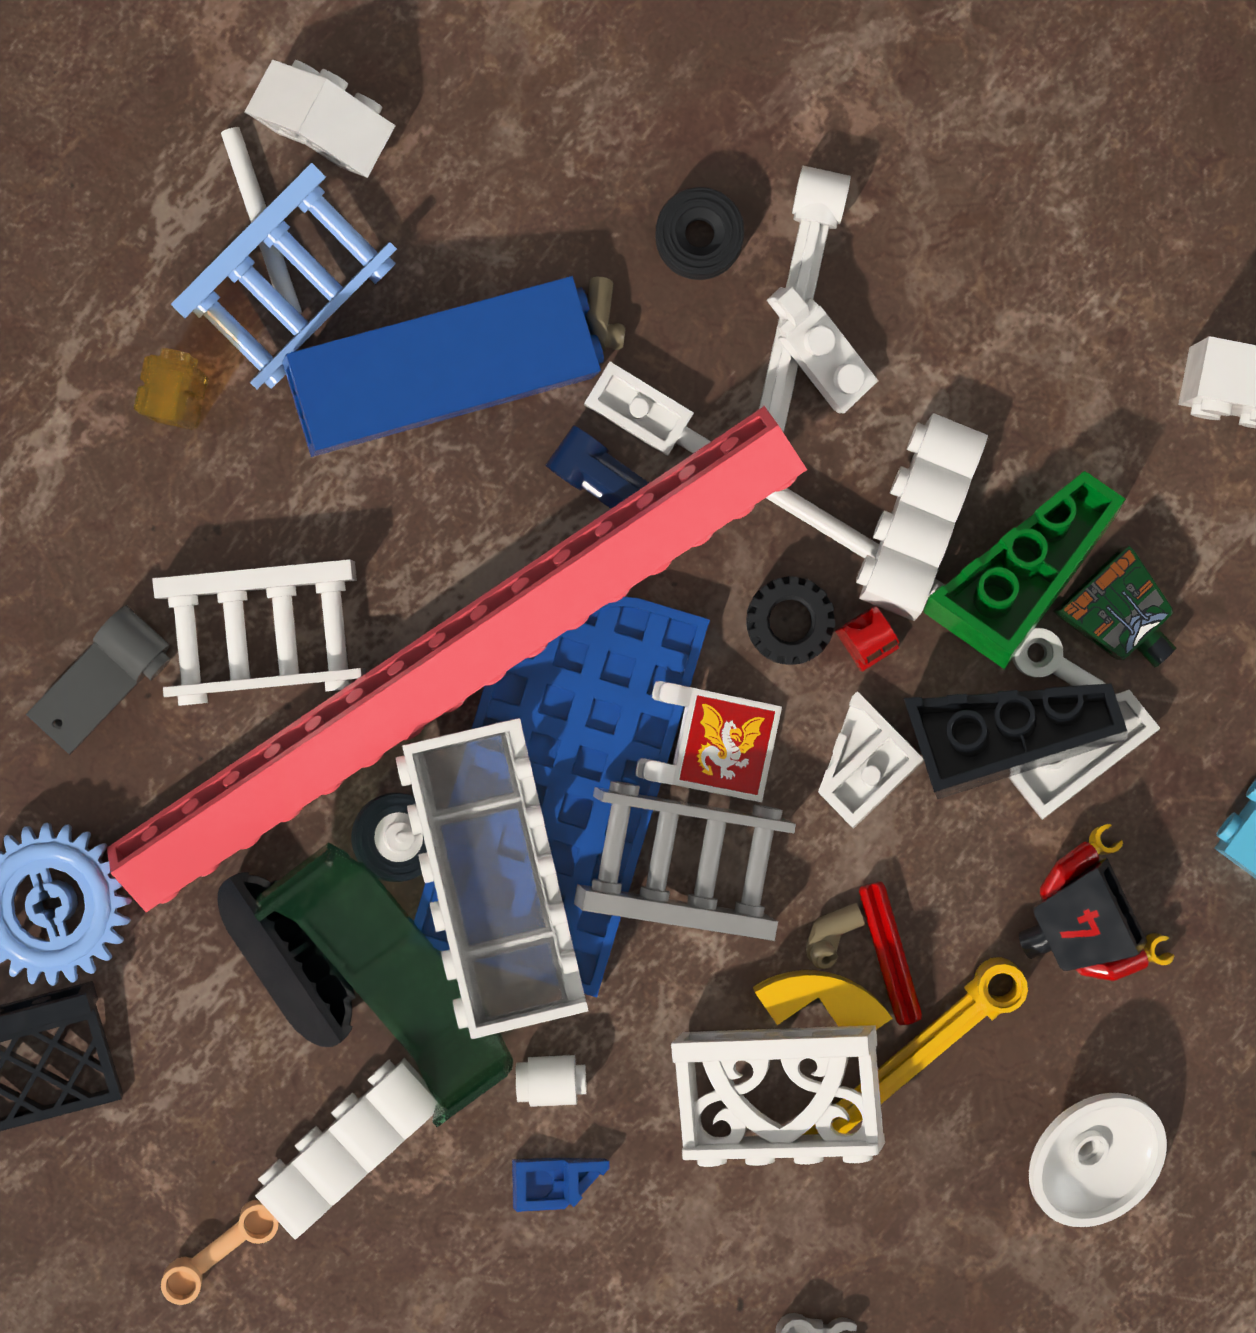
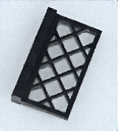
[0,981,123,1131]

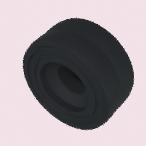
[655,187,744,280]

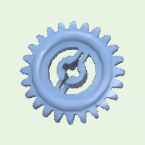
[0,822,132,986]

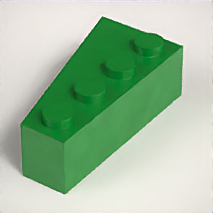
[923,471,1126,669]

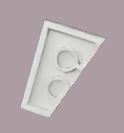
[1008,690,1160,820]

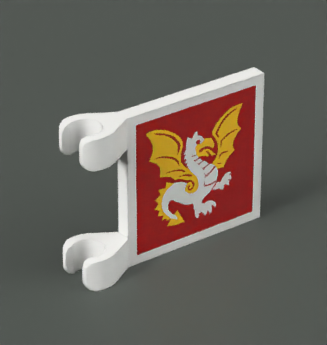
[636,681,782,802]

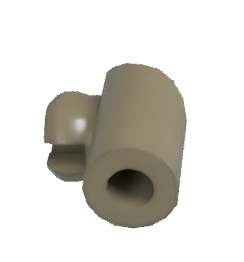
[585,277,625,351]
[806,903,865,969]

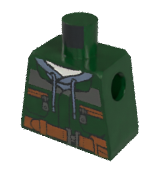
[1053,546,1176,668]

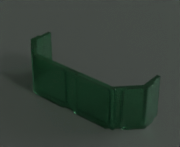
[255,842,514,1127]

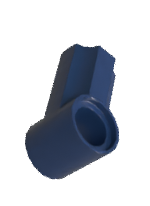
[545,425,649,509]

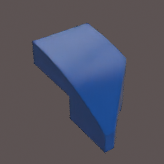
[512,1158,609,1212]

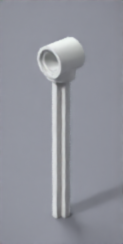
[759,165,851,433]

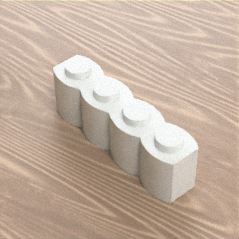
[856,413,988,621]
[255,1058,444,1239]

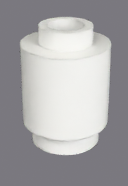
[516,1055,587,1107]

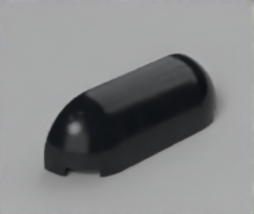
[217,872,355,1047]

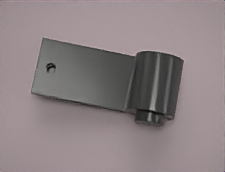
[25,605,171,755]

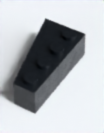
[904,683,1127,799]

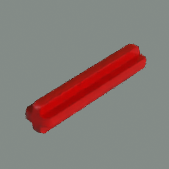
[859,882,922,1025]

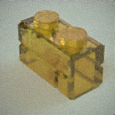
[134,348,209,430]

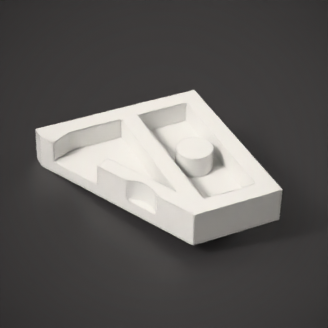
[818,691,924,829]

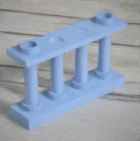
[171,163,397,389]

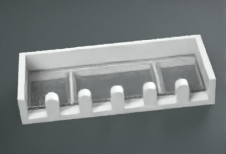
[396,718,588,1039]

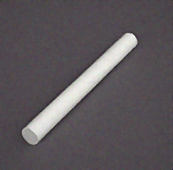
[221,127,302,314]

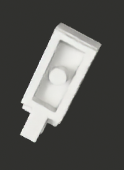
[767,287,878,413]

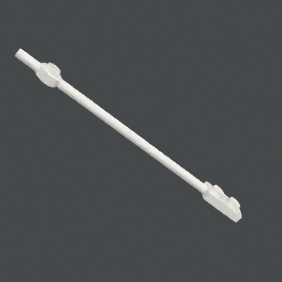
[584,362,1106,686]

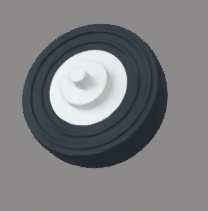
[351,793,427,882]

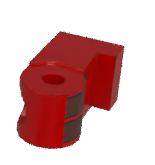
[835,606,899,672]

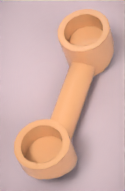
[161,1200,279,1305]

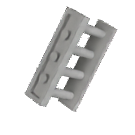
[574,781,796,941]

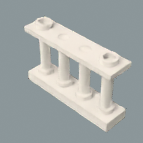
[152,559,366,706]

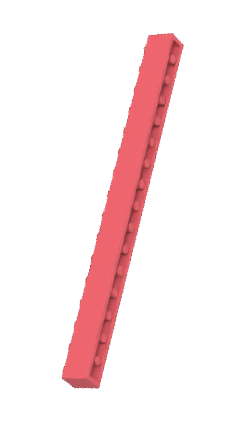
[107,406,807,912]

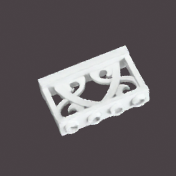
[671,1025,885,1167]

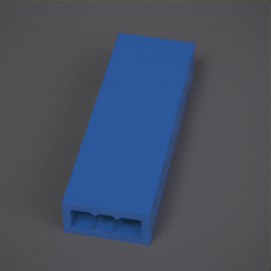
[282,276,604,457]

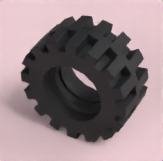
[746,576,836,665]

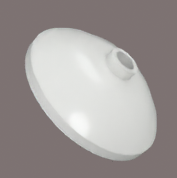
[1029,1093,1167,1227]

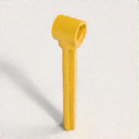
[803,957,1028,1135]

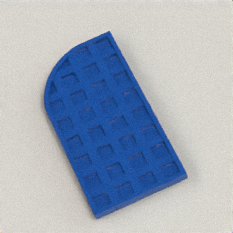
[408,597,710,998]

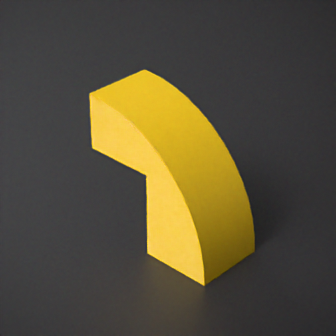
[753,970,893,1030]

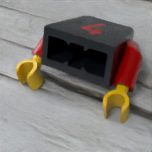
[1019,824,1174,981]

